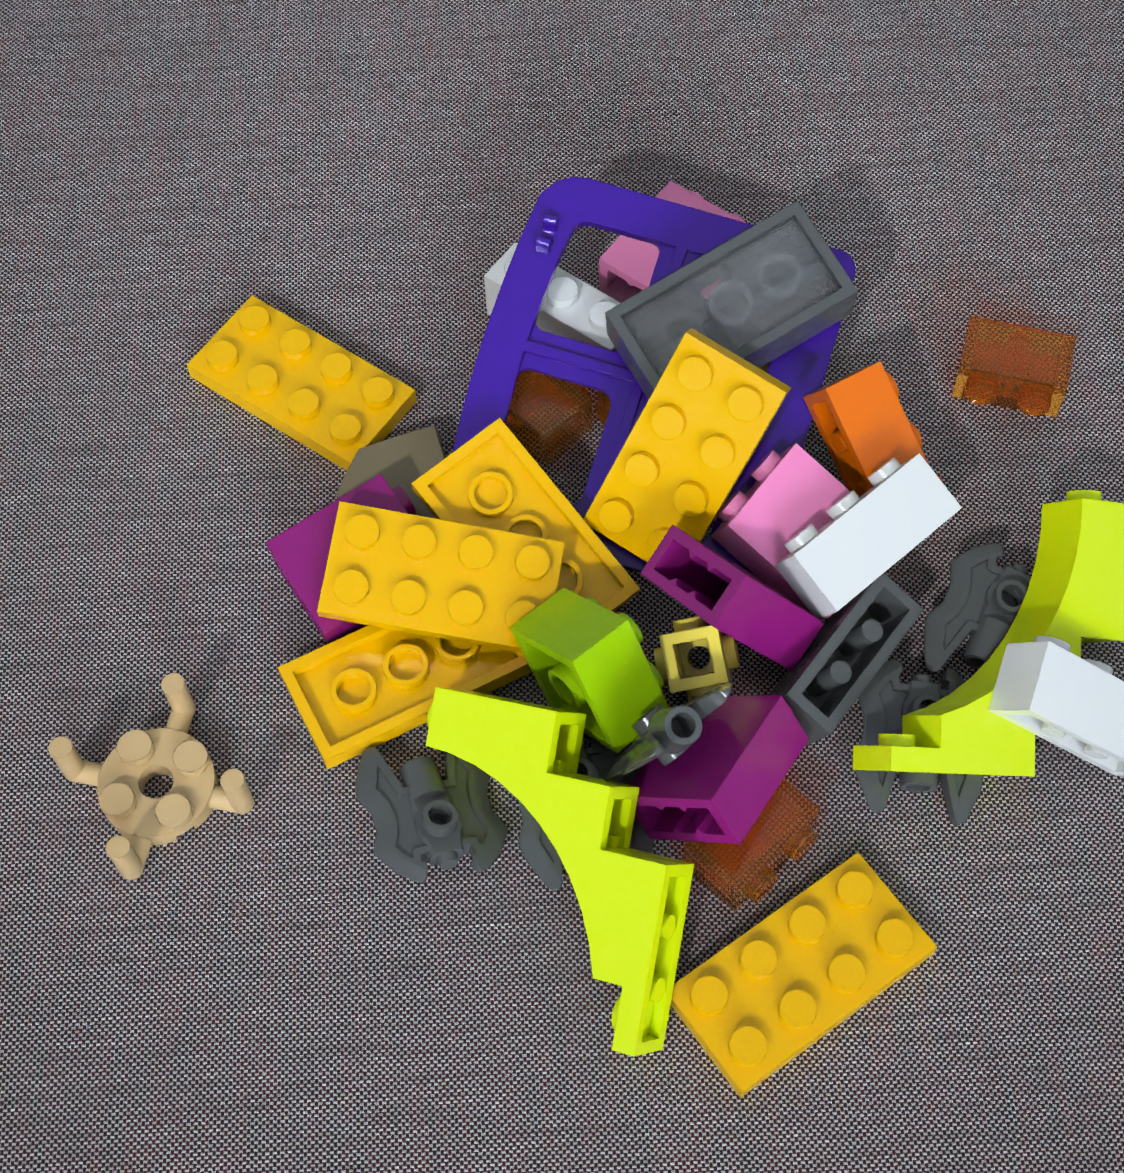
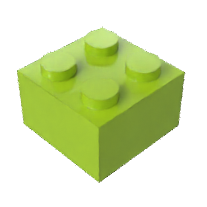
[510,587,669,753]

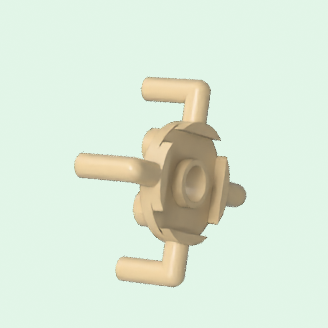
[48,673,254,880]

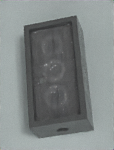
[605,200,858,400]

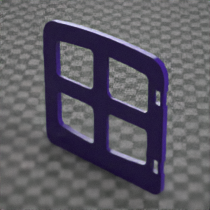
[452,177,856,575]

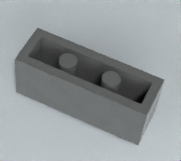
[769,573,924,747]

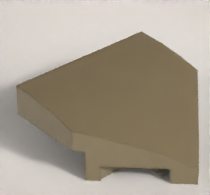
[335,425,446,518]

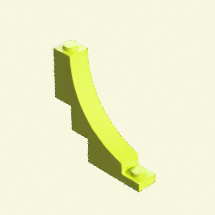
[853,490,1124,777]
[425,687,695,1057]

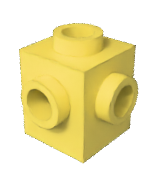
[654,616,741,701]

